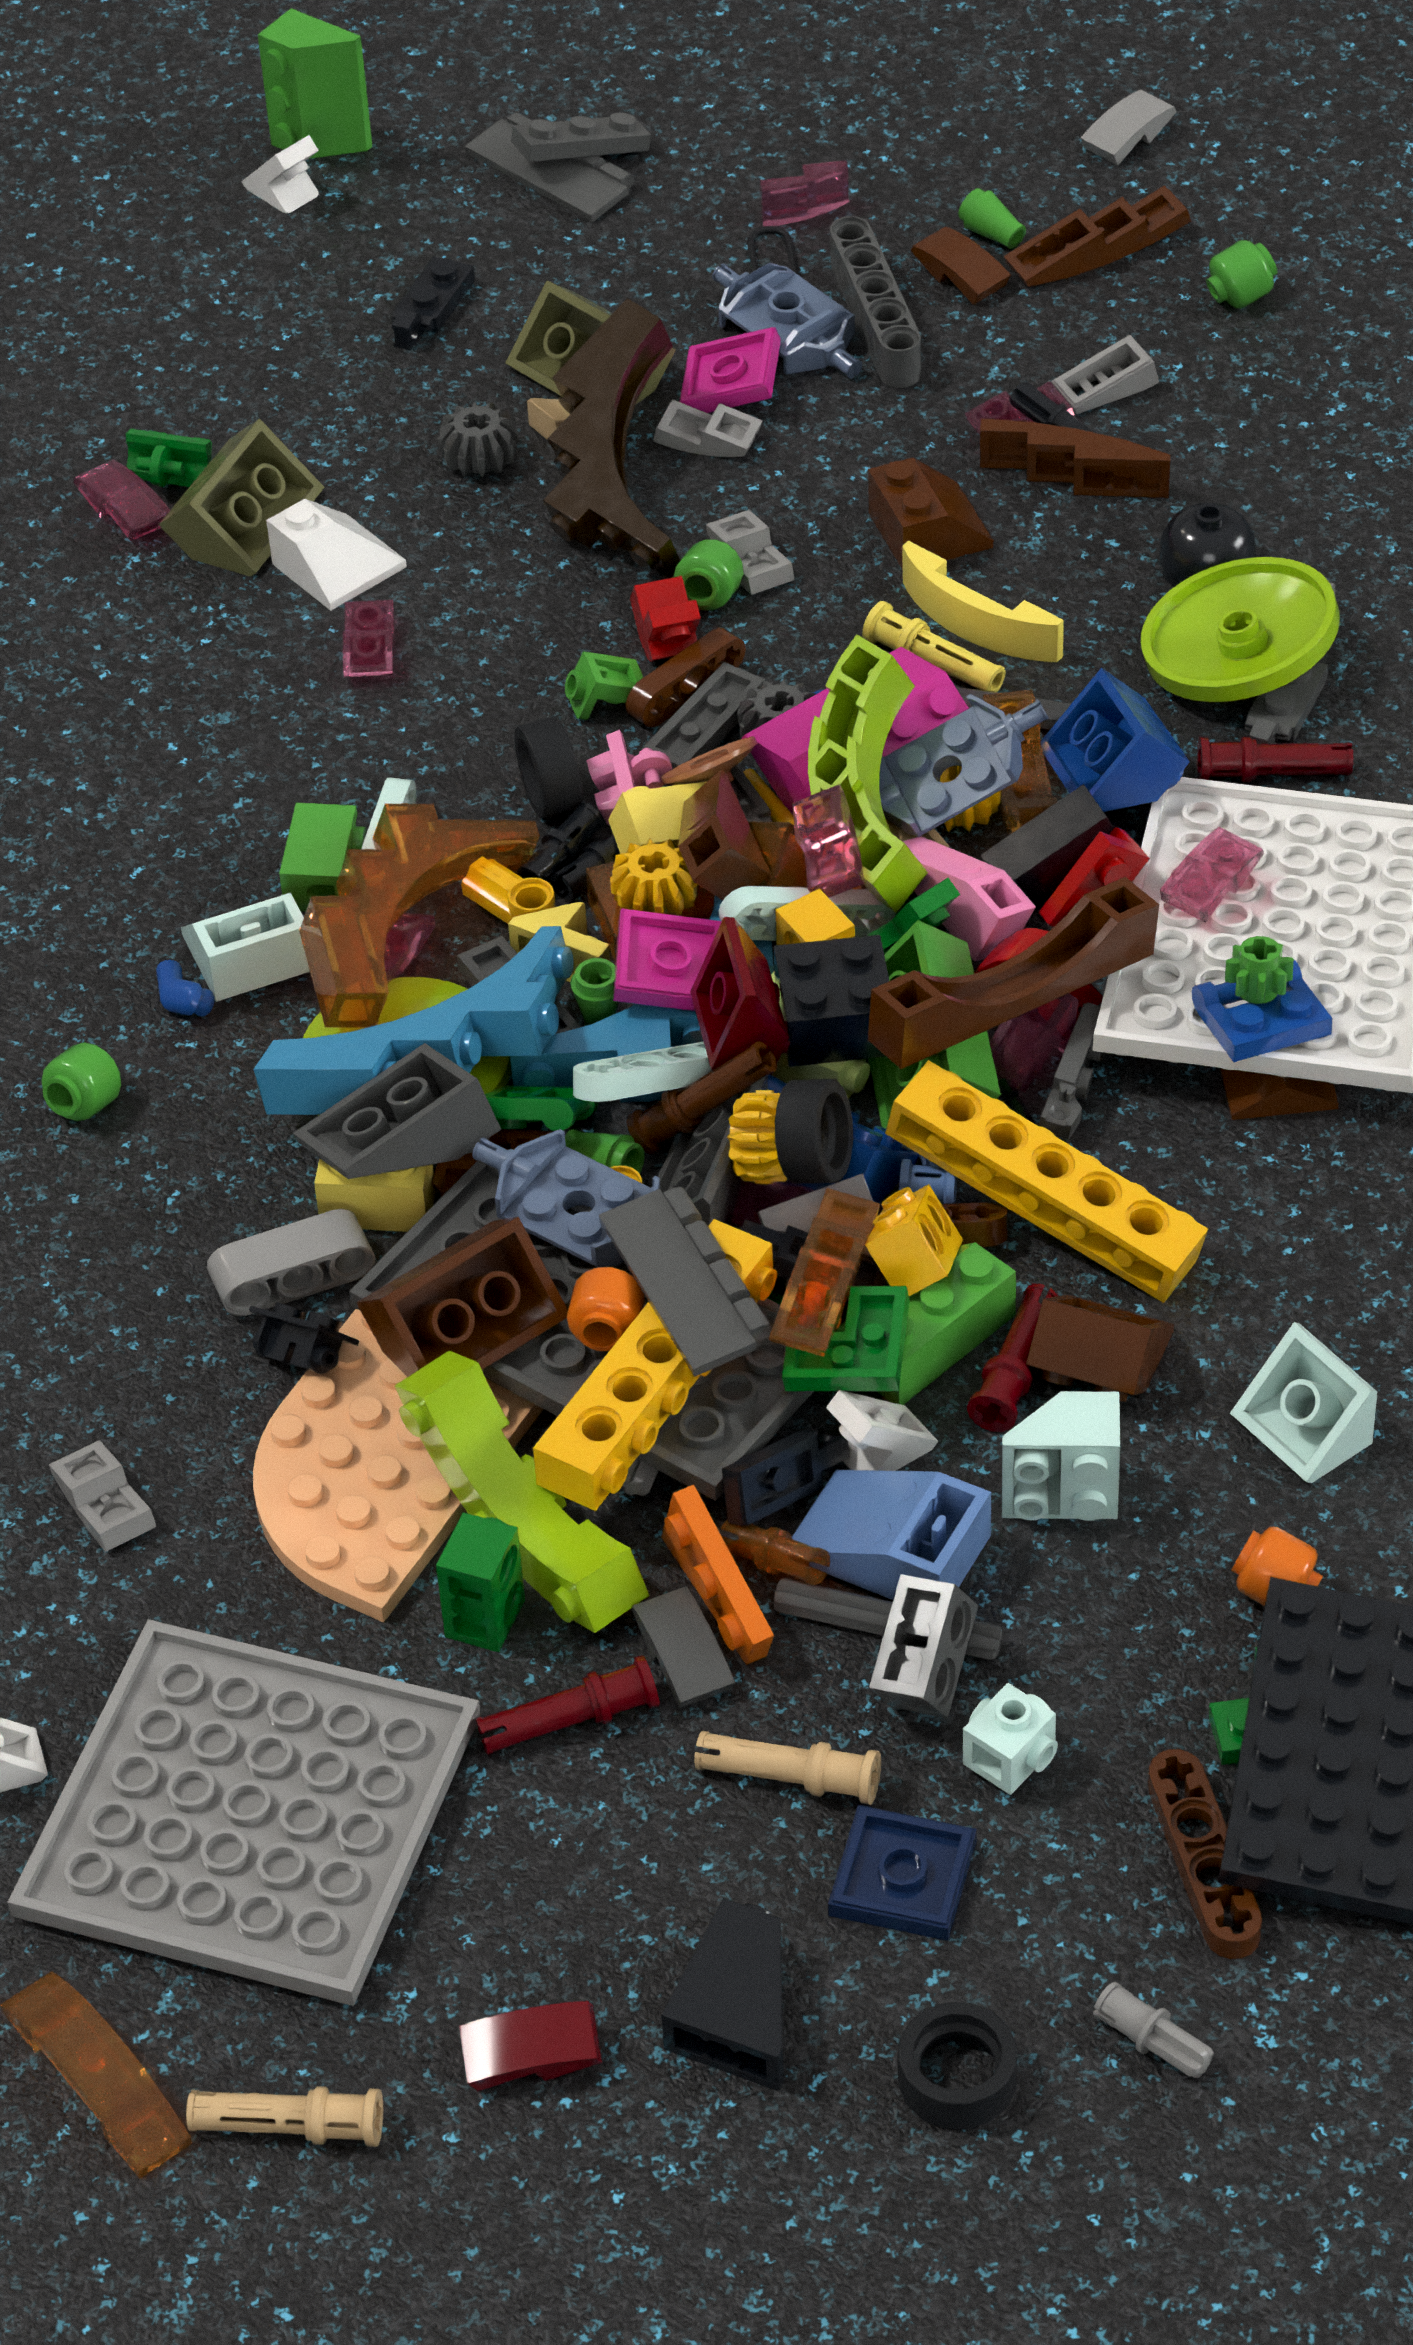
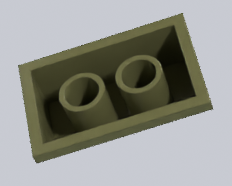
[505,280,676,405]
[159,418,325,577]

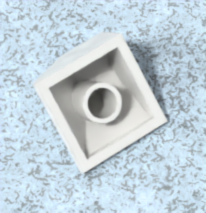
[266,499,407,611]

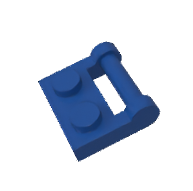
[1191,960,1333,1062]

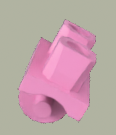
[586,730,672,825]

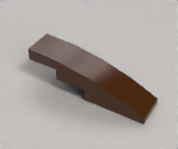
[1004,185,1192,287]
[980,418,1171,498]

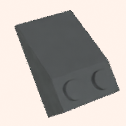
[293,1043,501,1179]

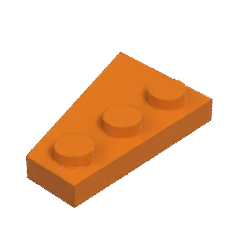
[661,1484,774,1665]

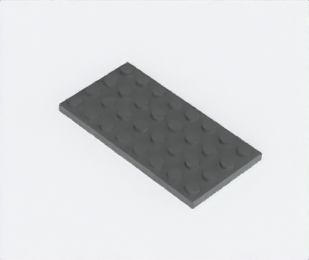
[349,1160,832,1501]

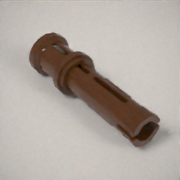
[626,1041,777,1155]

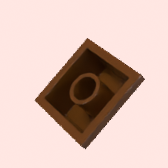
[868,457,993,570]
[1026,1294,1175,1402]

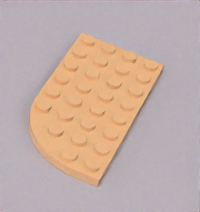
[253,1309,543,1623]

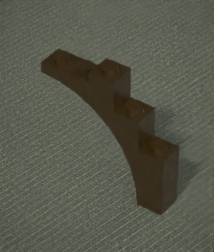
[543,298,680,578]

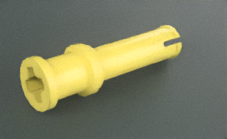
[862,601,1006,693]

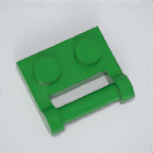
[485,1085,598,1131]

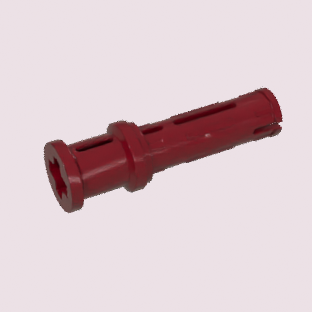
[1197,737,1354,783]
[967,1284,1058,1432]
[475,1655,660,1755]

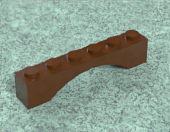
[868,877,1159,1069]

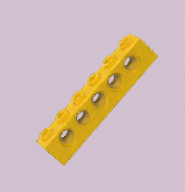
[885,1060,1208,1303]
[533,1219,777,1511]

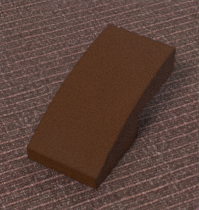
[911,226,1011,305]

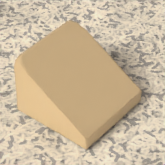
[527,398,570,441]

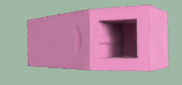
[902,836,1036,962]

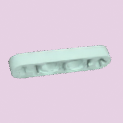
[718,886,896,941]
[573,1041,713,1102]

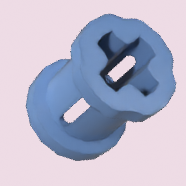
[899,1159,957,1204]

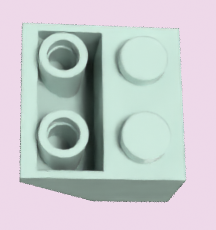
[181,893,314,1002]
[1002,1391,1120,1521]

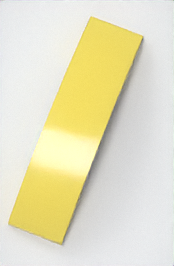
[902,541,1064,662]

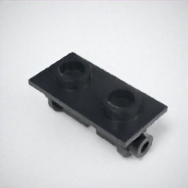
[249,1302,359,1374]

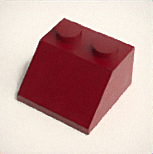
[690,917,790,1075]

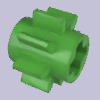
[1225,936,1294,1004]

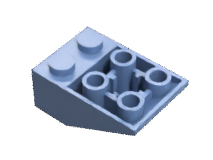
[783,1470,991,1600]

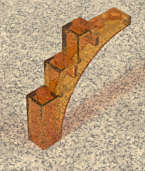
[299,803,540,1028]

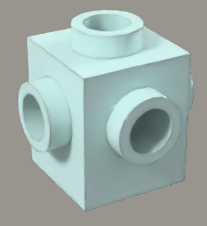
[963,1683,1058,1795]

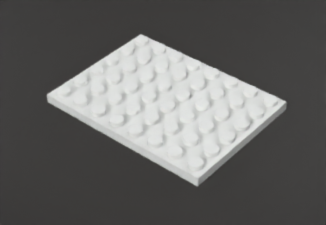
[1093,777,1413,1093]

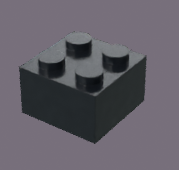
[774,935,889,1067]

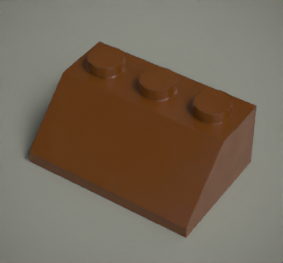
[356,1217,568,1377]

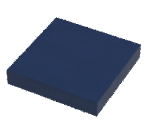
[828,1805,977,1941]

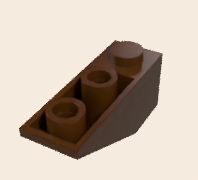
[678,770,771,901]

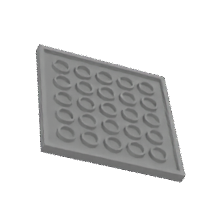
[7,1619,481,2006]

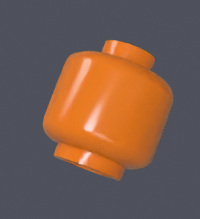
[567,1267,645,1351]
[1231,1526,1323,1606]

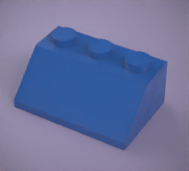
[1038,668,1190,812]

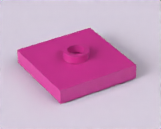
[679,327,781,413]
[613,908,722,1011]

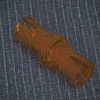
[721,1519,830,1585]

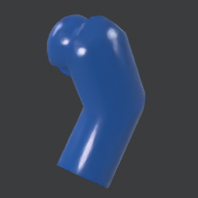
[156,960,215,1017]

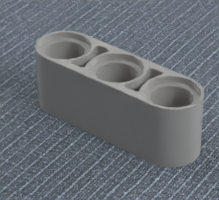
[207,1209,375,1316]

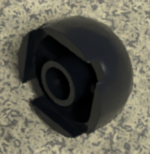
[1159,503,1256,587]

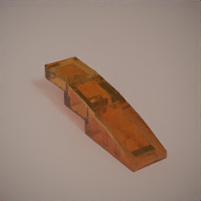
[769,1188,880,1357]

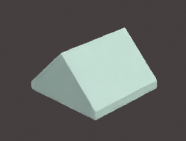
[1230,1322,1377,1483]

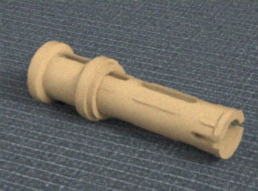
[694,1731,881,1805]
[186,2086,383,2147]

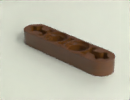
[1148,1749,1262,1959]

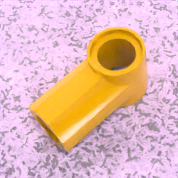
[462,856,555,924]

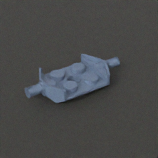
[712,263,862,378]
[879,694,1049,837]
[472,1129,660,1267]

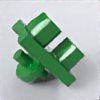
[126,429,212,487]

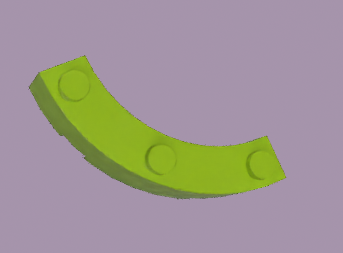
[808,634,928,913]
[394,1351,650,1633]

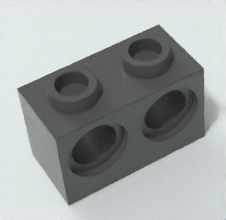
[869,1574,979,1718]

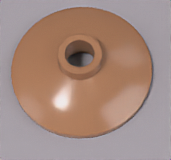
[661,736,757,785]

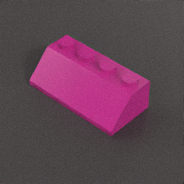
[741,647,969,821]

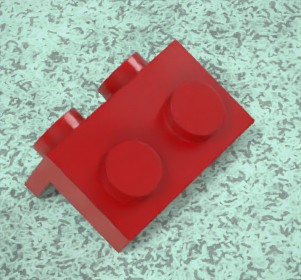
[1038,827,1150,927]

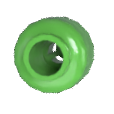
[1206,240,1278,309]
[673,539,744,611]
[41,1042,121,1121]

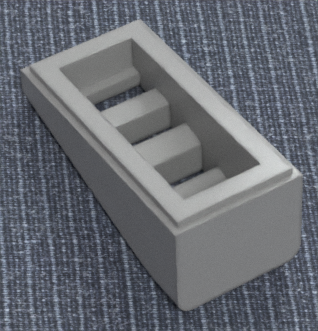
[1051,335,1159,415]

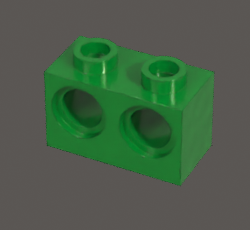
[436,1512,525,1652]

